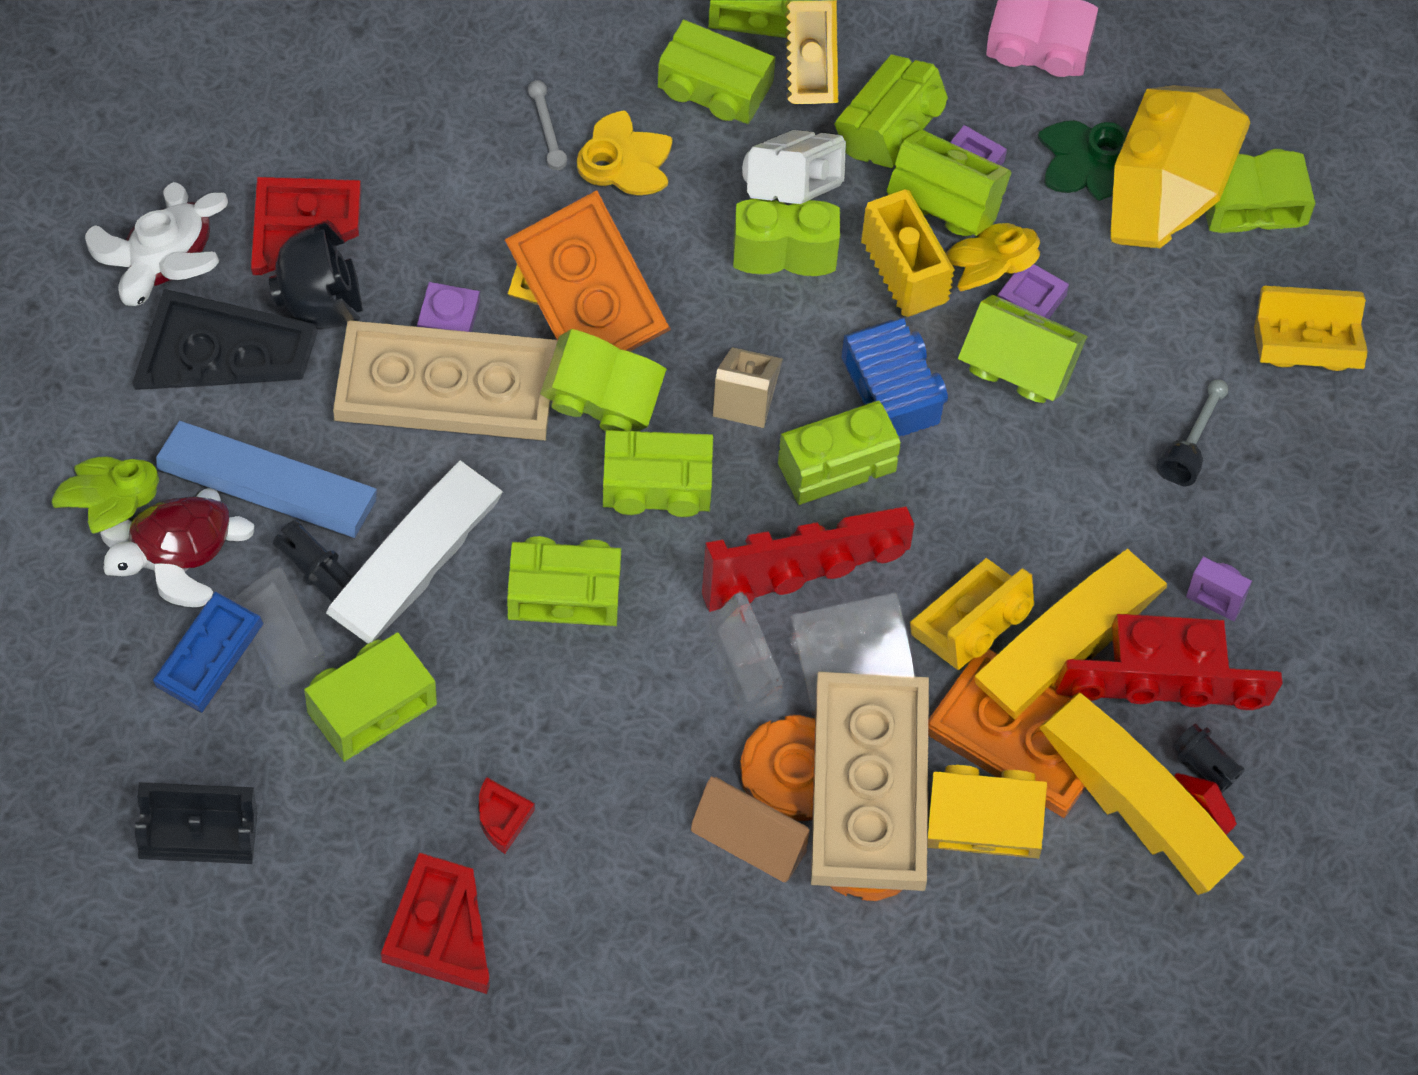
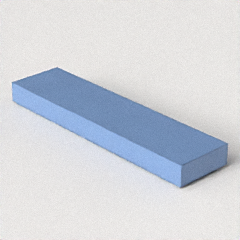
[156,421,377,538]

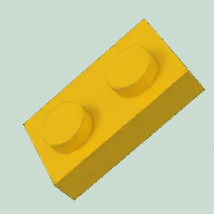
[1254,286,1368,371]
[910,558,1034,670]

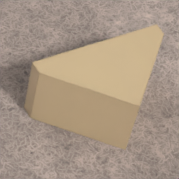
[713,347,783,428]

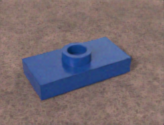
[153,592,263,713]

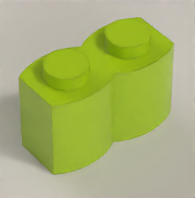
[1205,149,1316,233]
[733,199,840,276]
[540,329,667,431]

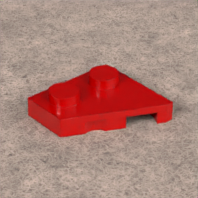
[251,177,362,275]
[381,853,490,994]

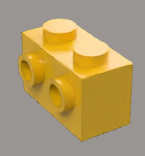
[927,765,1047,859]

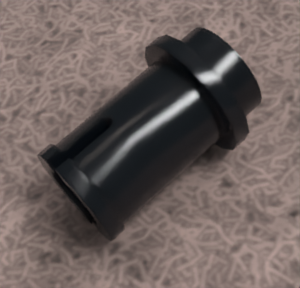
[1173,723,1245,793]

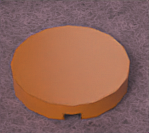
[740,715,815,822]

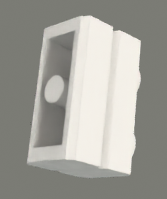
[742,130,846,204]

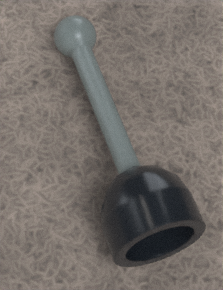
[1156,379,1228,487]

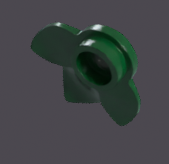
[1038,120,1128,201]

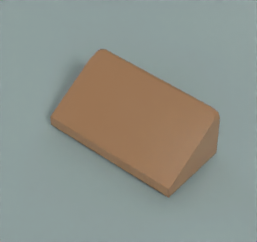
[691,776,810,882]

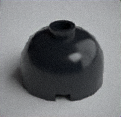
[269,220,363,329]

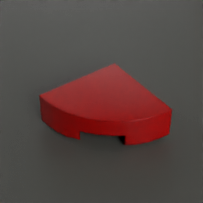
[1174,773,1237,835]
[478,777,535,854]

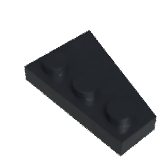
[133,289,318,390]

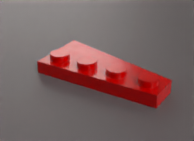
[702,506,915,612]

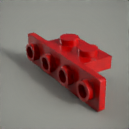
[1055,614,1283,710]

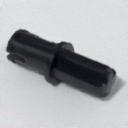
[273,520,353,602]

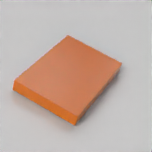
[505,190,671,352]
[928,649,1086,819]

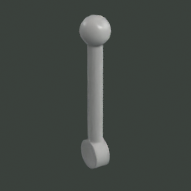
[527,80,567,170]

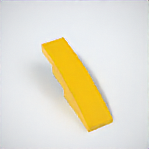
[975,548,1167,720]
[1039,693,1244,895]

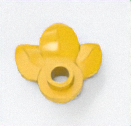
[577,110,672,195]
[946,223,1040,292]

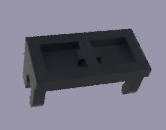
[135,782,258,864]

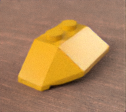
[1111,85,1250,248]

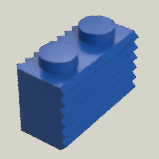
[841,317,948,437]

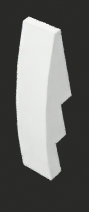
[326,461,503,644]

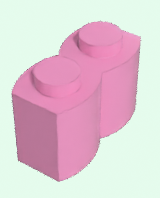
[986,0,1098,77]

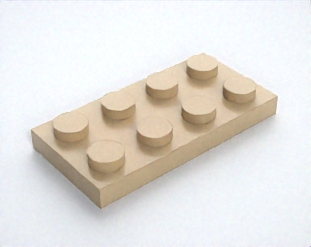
[333,321,557,441]
[811,672,929,891]

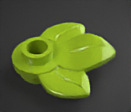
[52,457,159,534]

